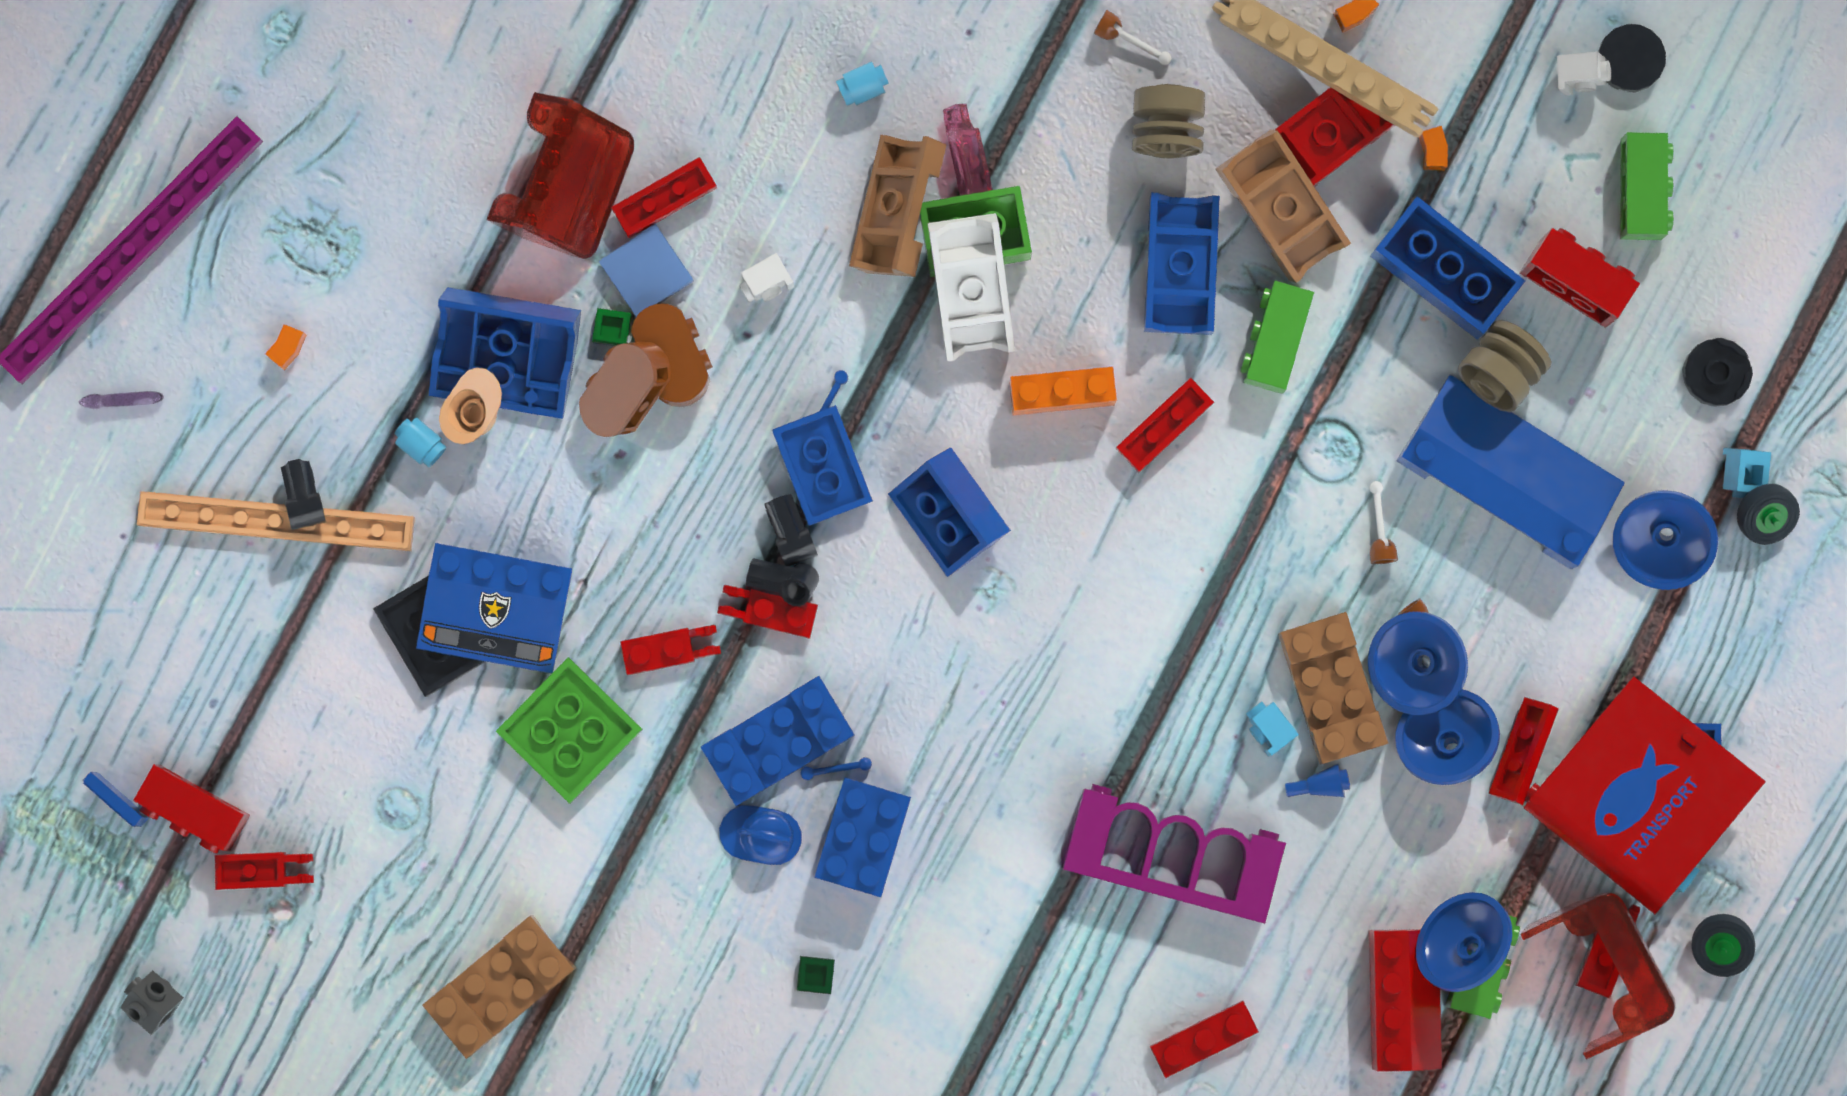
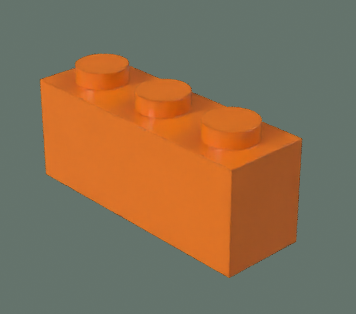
[1009,367,1117,416]

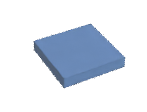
[599,224,694,317]

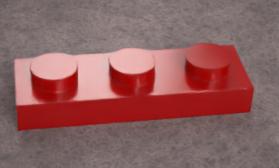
[611,157,717,238]
[1115,378,1214,473]
[1489,697,1559,805]
[1150,1000,1259,1078]

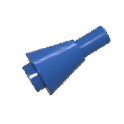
[1285,763,1350,797]

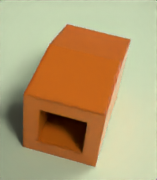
[1333,0,1379,33]
[1419,126,1448,171]
[265,324,307,371]

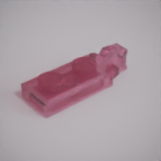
[943,104,993,196]

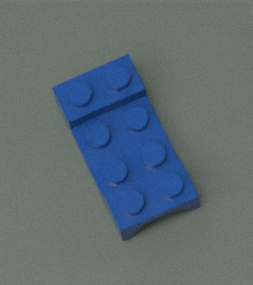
[1144,192,1220,335]
[700,676,855,806]

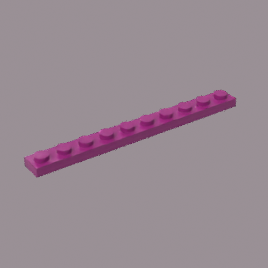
[0,116,263,385]

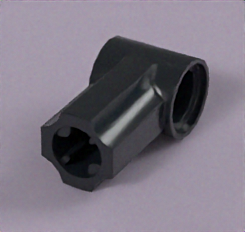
[281,459,326,530]
[764,494,818,566]
[746,558,819,606]

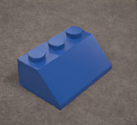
[888,447,1011,577]

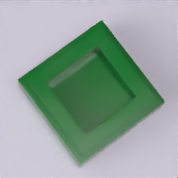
[592,308,632,346]

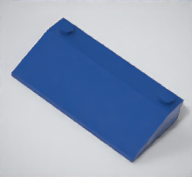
[1396,374,1625,569]

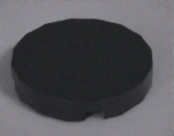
[1598,24,1666,93]
[1682,338,1753,407]

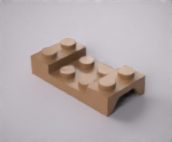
[1215,129,1351,283]
[849,135,946,277]
[1278,612,1389,765]
[422,915,577,1059]

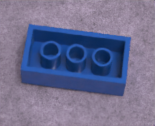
[1370,196,1526,340]

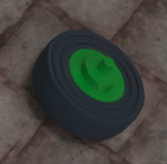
[1737,484,1800,545]
[1691,914,1755,977]

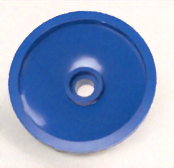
[1613,490,1718,590]
[1368,611,1468,715]
[1395,689,1500,785]
[1416,892,1512,992]

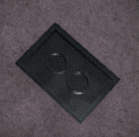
[373,575,485,697]

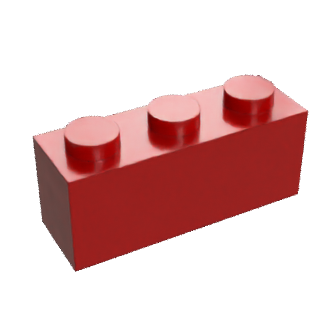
[133,764,250,854]

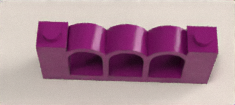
[1062,784,1286,924]

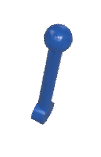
[820,370,848,411]
[800,757,872,780]

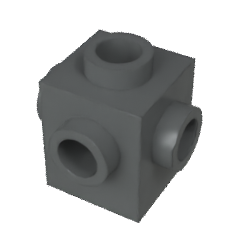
[120,970,184,1035]

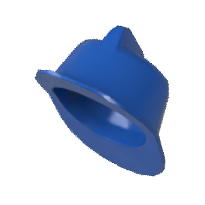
[719,805,802,865]

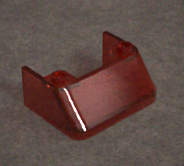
[1520,893,1676,1060]

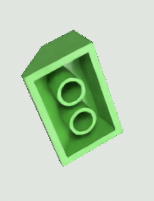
[920,186,1032,277]

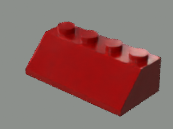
[1369,929,1442,1072]

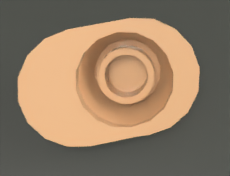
[439,368,502,444]

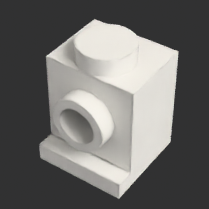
[1557,51,1611,95]
[739,253,795,302]

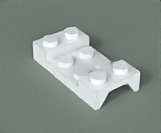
[928,213,1015,361]

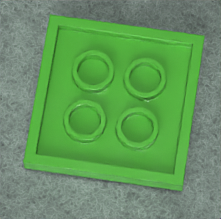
[496,657,643,804]

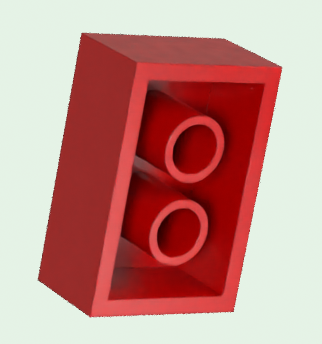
[1519,228,1640,328]

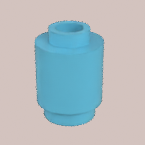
[836,61,889,106]
[394,418,447,468]

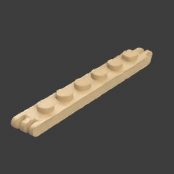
[1212,0,1438,138]

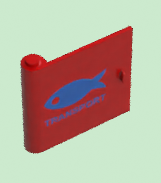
[1524,676,1766,915]

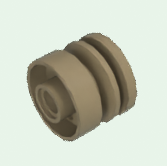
[1132,84,1205,159]
[1458,320,1551,412]

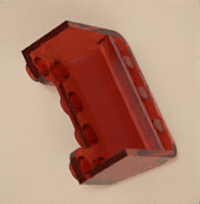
[486,92,634,259]

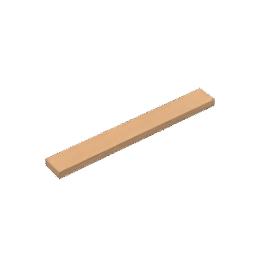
[137,491,415,552]

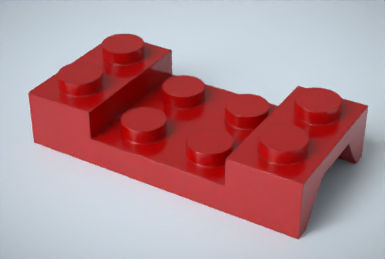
[1275,87,1396,187]

